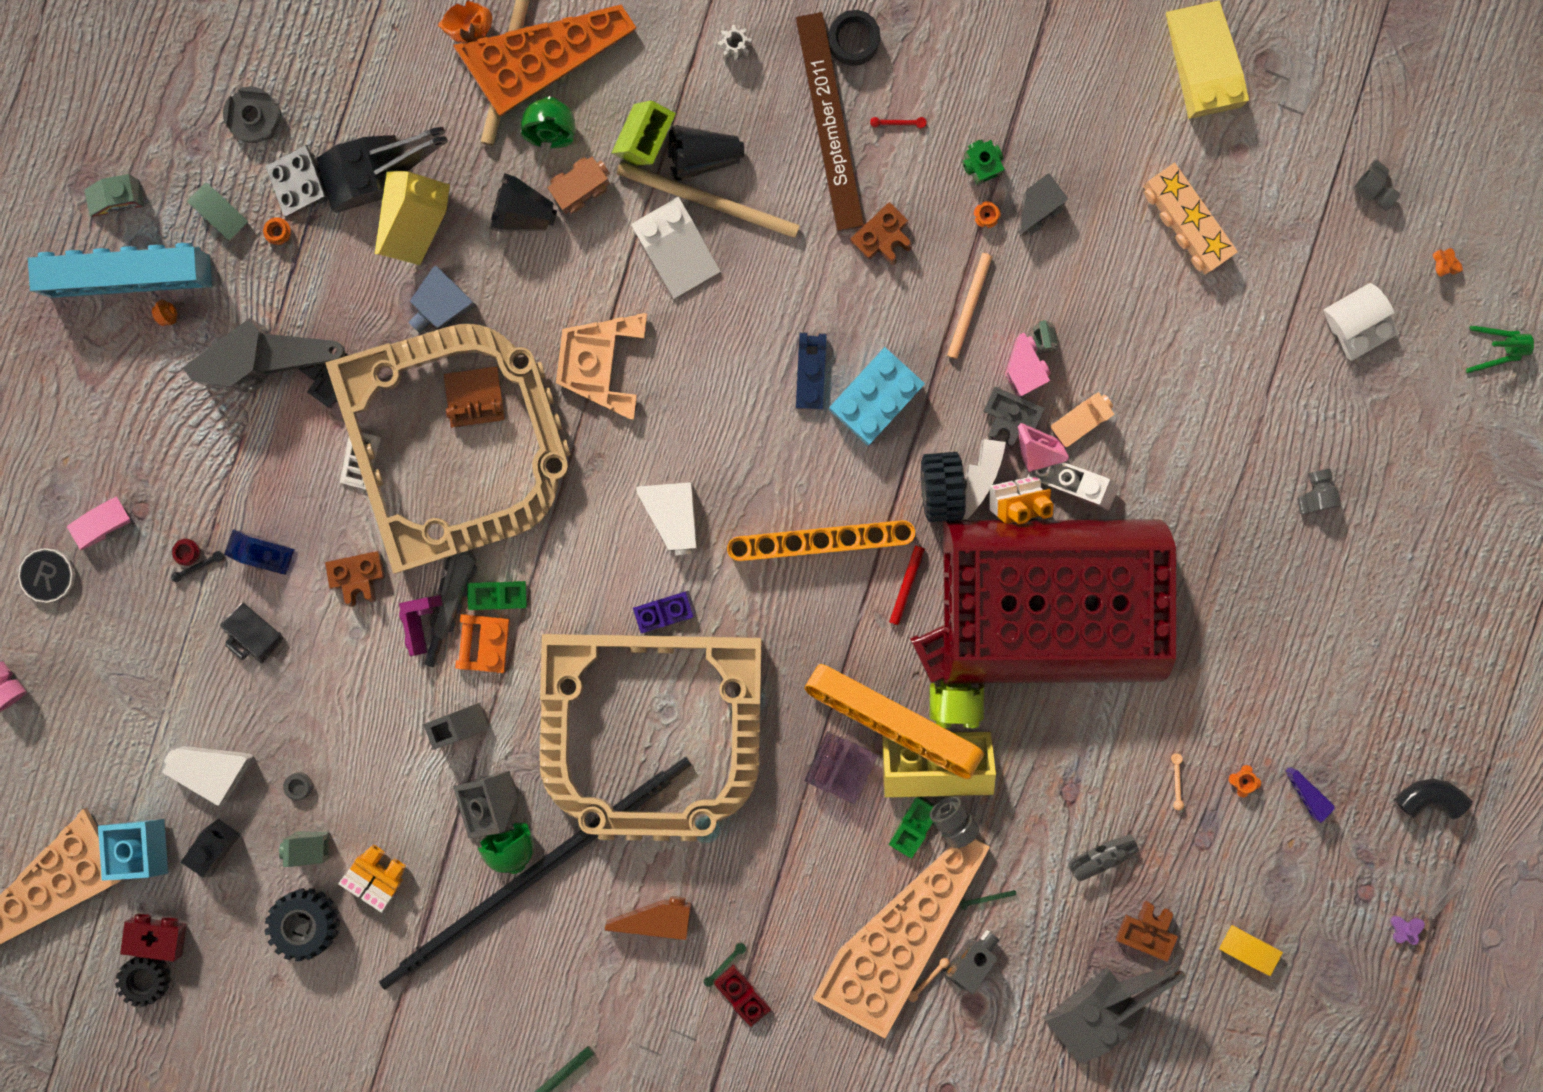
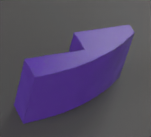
[633,591,696,633]

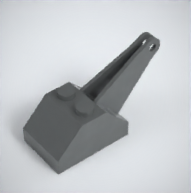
[182,318,346,393]
[1044,963,1185,1064]

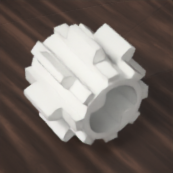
[718,25,752,62]

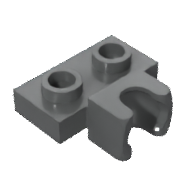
[983,386,1045,447]

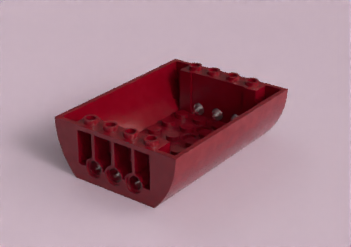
[943,519,1176,684]

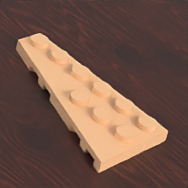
[0,807,124,944]

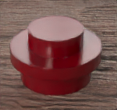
[172,539,200,566]

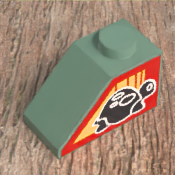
[84,174,144,217]

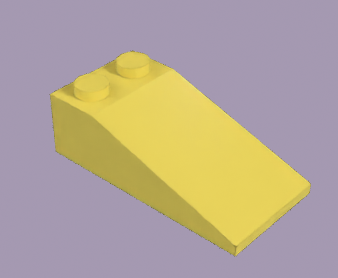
[1165,1,1249,119]

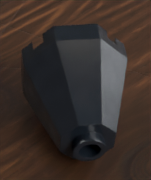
[489,173,557,232]

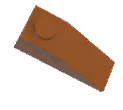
[605,896,691,940]

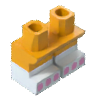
[989,476,1054,524]
[338,844,406,913]

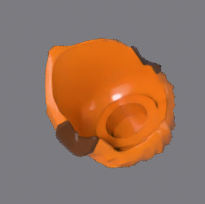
[438,0,493,43]

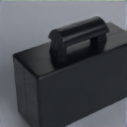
[220,602,283,664]

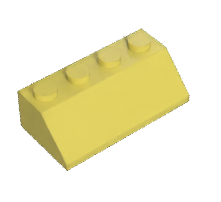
[882,732,996,797]

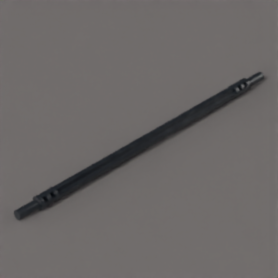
[379,756,692,990]

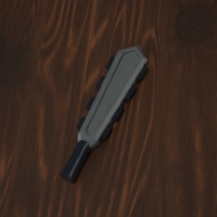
[424,550,477,667]

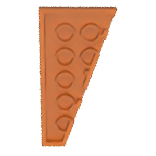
[453,4,637,117]

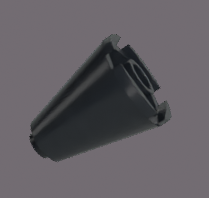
[668,125,745,181]

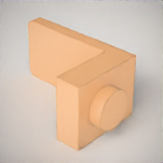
[1050,392,1115,447]

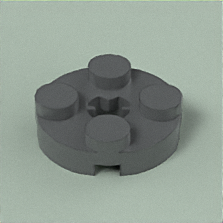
[223,86,280,143]

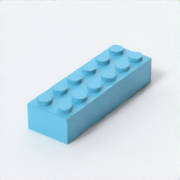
[28,243,212,298]

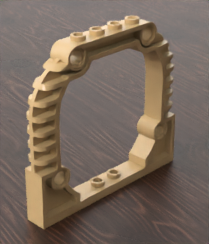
[326,324,571,574]
[540,634,761,841]

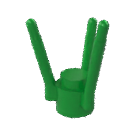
[1465,326,1534,373]

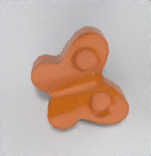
[1433,248,1463,277]

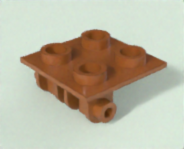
[443,367,505,428]

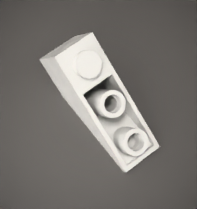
[1027,462,1119,511]

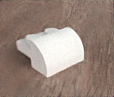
[1323,283,1399,361]

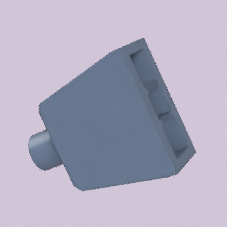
[408,265,476,333]

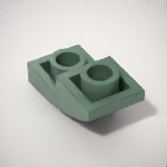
[186,182,248,241]

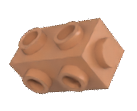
[547,157,610,214]

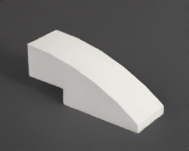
[963,439,1006,520]

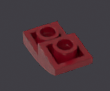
[714,964,771,1027]

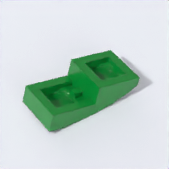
[467,581,527,610]
[888,797,935,859]

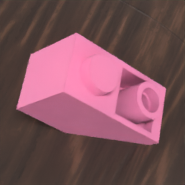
[1005,333,1051,397]

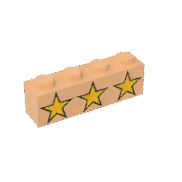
[1143,162,1238,274]

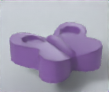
[1391,916,1425,945]

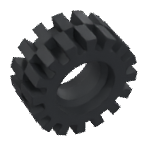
[115,956,171,1007]

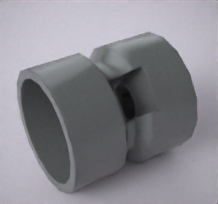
[930,796,980,848]

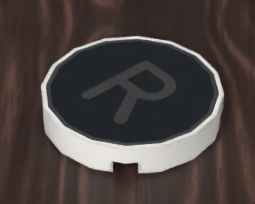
[18,548,76,603]

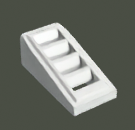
[340,432,381,490]

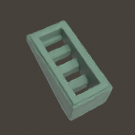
[1032,320,1058,354]

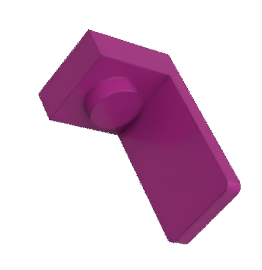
[399,595,443,657]

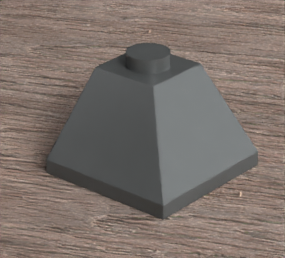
[453,771,517,838]

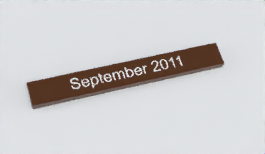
[796,12,864,232]

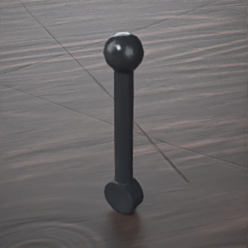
[171,551,224,582]

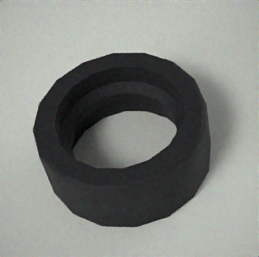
[828,10,881,66]

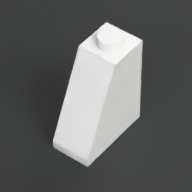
[636,483,697,555]
[162,746,254,806]

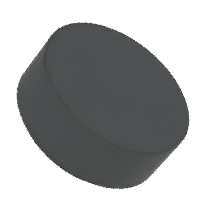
[283,772,313,801]

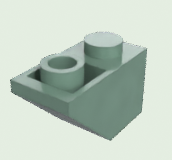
[279,831,329,867]

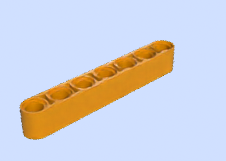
[727,520,915,561]
[804,664,984,779]

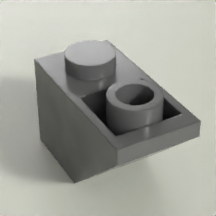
[1018,173,1068,236]
[423,702,489,750]

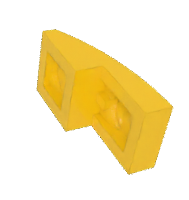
[1219,925,1283,976]

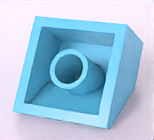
[98,819,168,881]

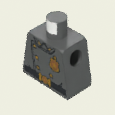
[942,930,1000,994]

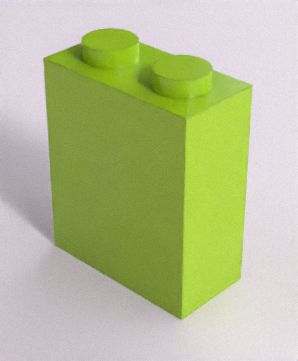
[611,100,676,166]

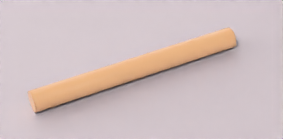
[947,253,993,359]

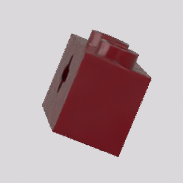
[120,914,187,962]

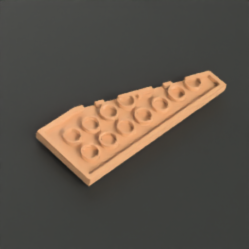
[813,838,990,1038]

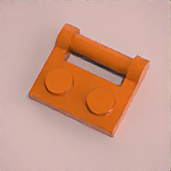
[455,614,510,673]

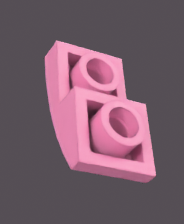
[67,496,130,551]

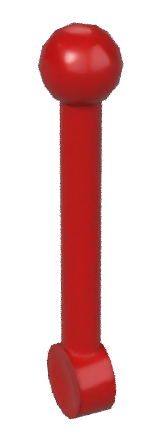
[870,117,927,129]

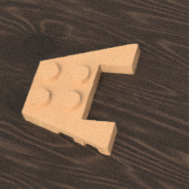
[556,313,648,420]

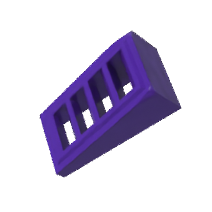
[1286,767,1335,823]

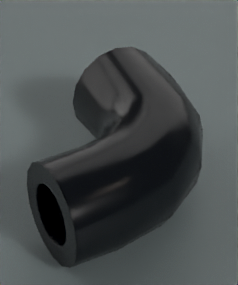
[1393,778,1472,819]

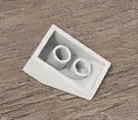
[631,197,721,299]

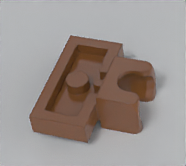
[850,202,913,265]
[325,551,385,607]
[1116,900,1178,962]

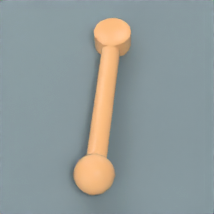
[1171,754,1184,811]
[908,958,950,1002]

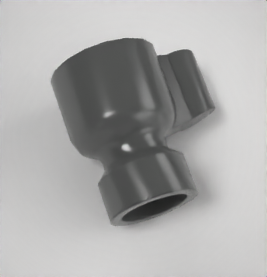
[1353,159,1400,211]
[1297,469,1342,514]

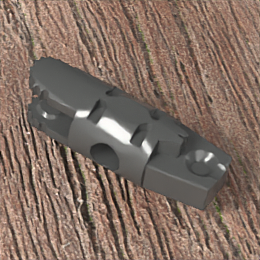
[1068,834,1139,881]

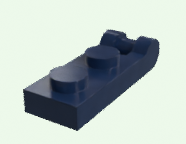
[796,332,827,410]

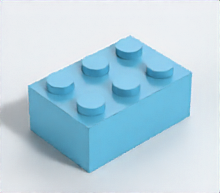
[828,347,925,446]

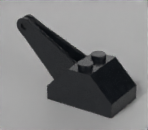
[317,127,448,213]

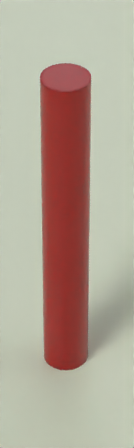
[889,545,925,626]

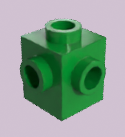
[962,139,1005,186]

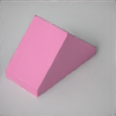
[1018,423,1069,472]

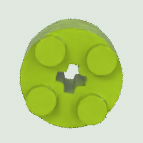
[929,681,985,728]

